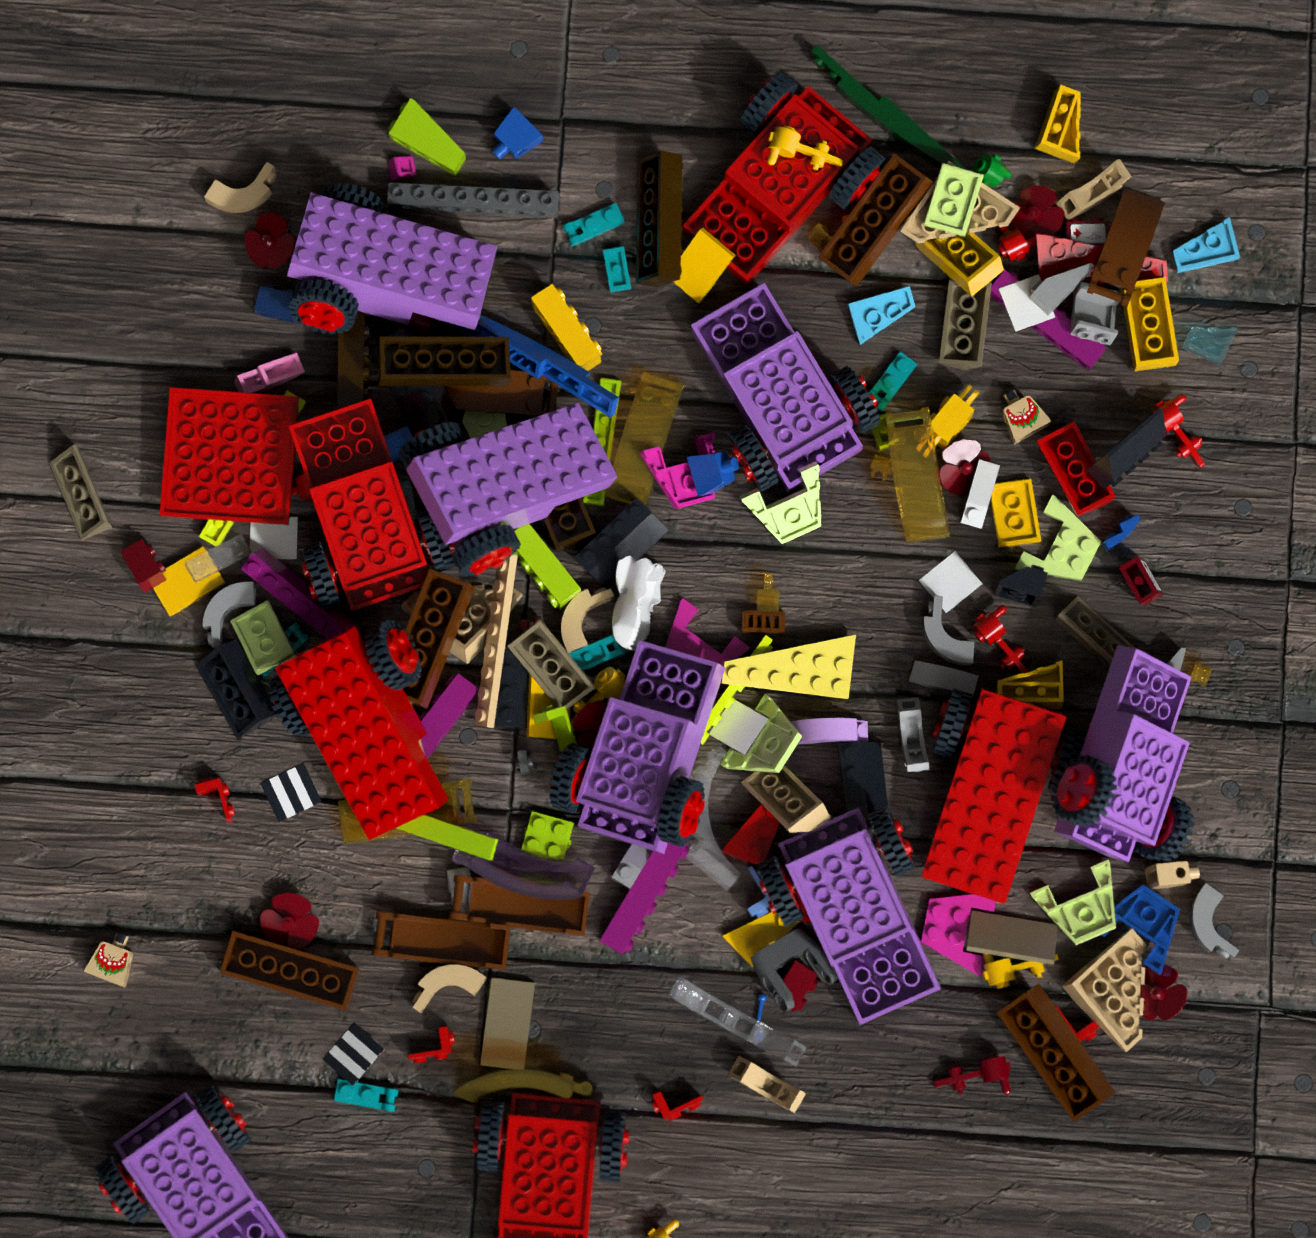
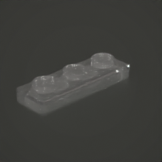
[185,534,252,583]

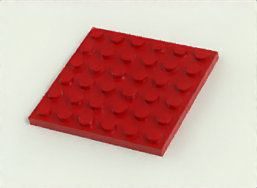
[159,387,299,526]

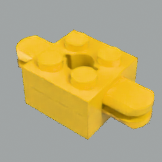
[916,384,980,457]

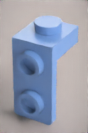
[747,866,770,918]

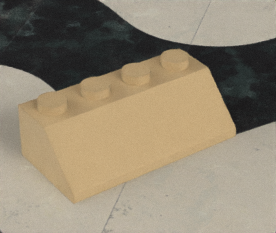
[741,765,831,832]

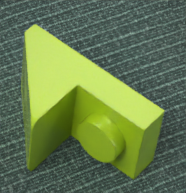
[871,413,900,451]

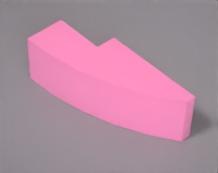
[234,353,305,394]

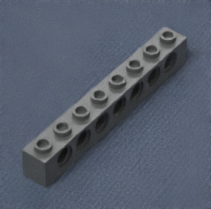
[387,183,559,218]

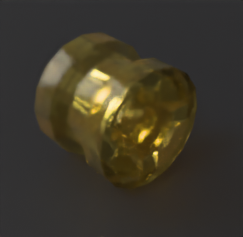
[1190,661,1212,687]

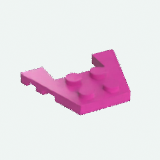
[640,432,715,509]
[665,598,750,665]
[921,894,996,976]

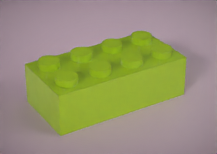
[512,524,581,611]

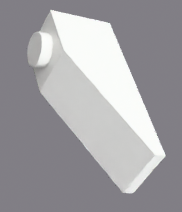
[961,459,1000,529]

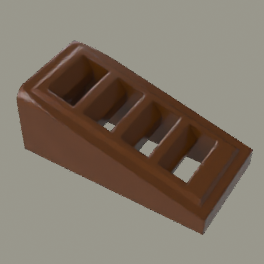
[742,610,785,634]

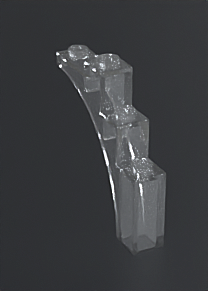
[686,746,741,892]
[668,977,807,1066]

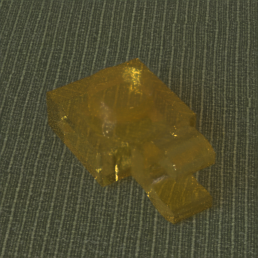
[757,574,779,612]

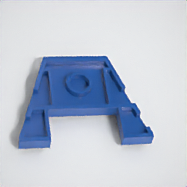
[1101,885,1180,975]

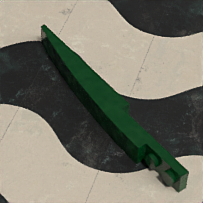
[811,45,967,170]

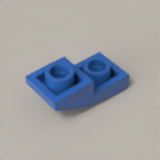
[1102,514,1140,552]

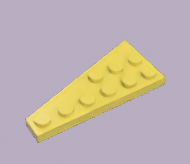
[721,635,856,699]

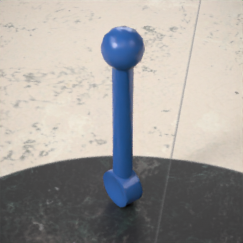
[751,993,767,1039]

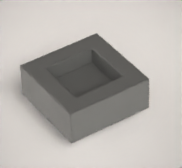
[517,750,533,775]

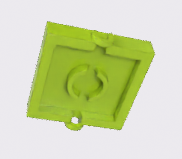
[521,811,574,865]

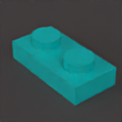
[603,246,631,293]

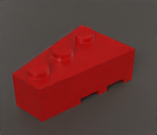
[722,804,780,867]

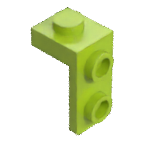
[533,705,576,752]

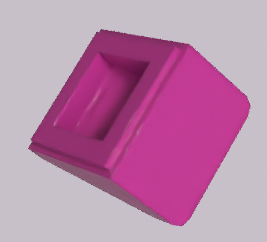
[388,156,417,182]

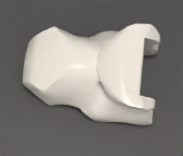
[612,556,666,651]

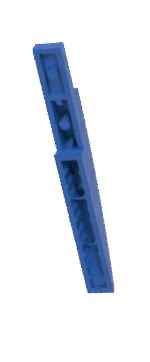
[444,315,619,417]

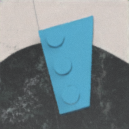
[1172,217,1240,273]
[848,286,916,345]

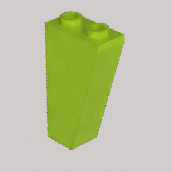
[388,98,466,176]

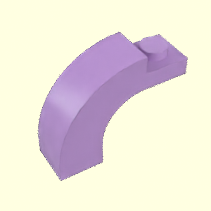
[791,718,868,745]

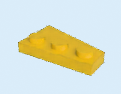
[722,912,800,968]

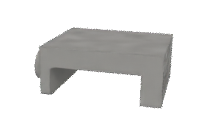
[1070,282,1121,345]

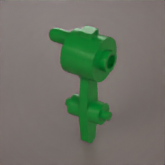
[972,154,1012,187]

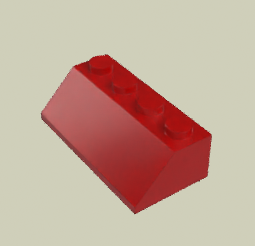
[1036,421,1116,517]

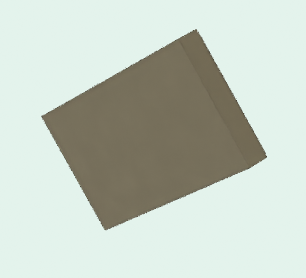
[966,911,1058,965]
[480,978,535,1071]

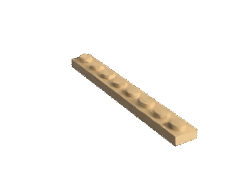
[475,555,518,728]

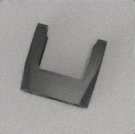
[750,928,839,1012]

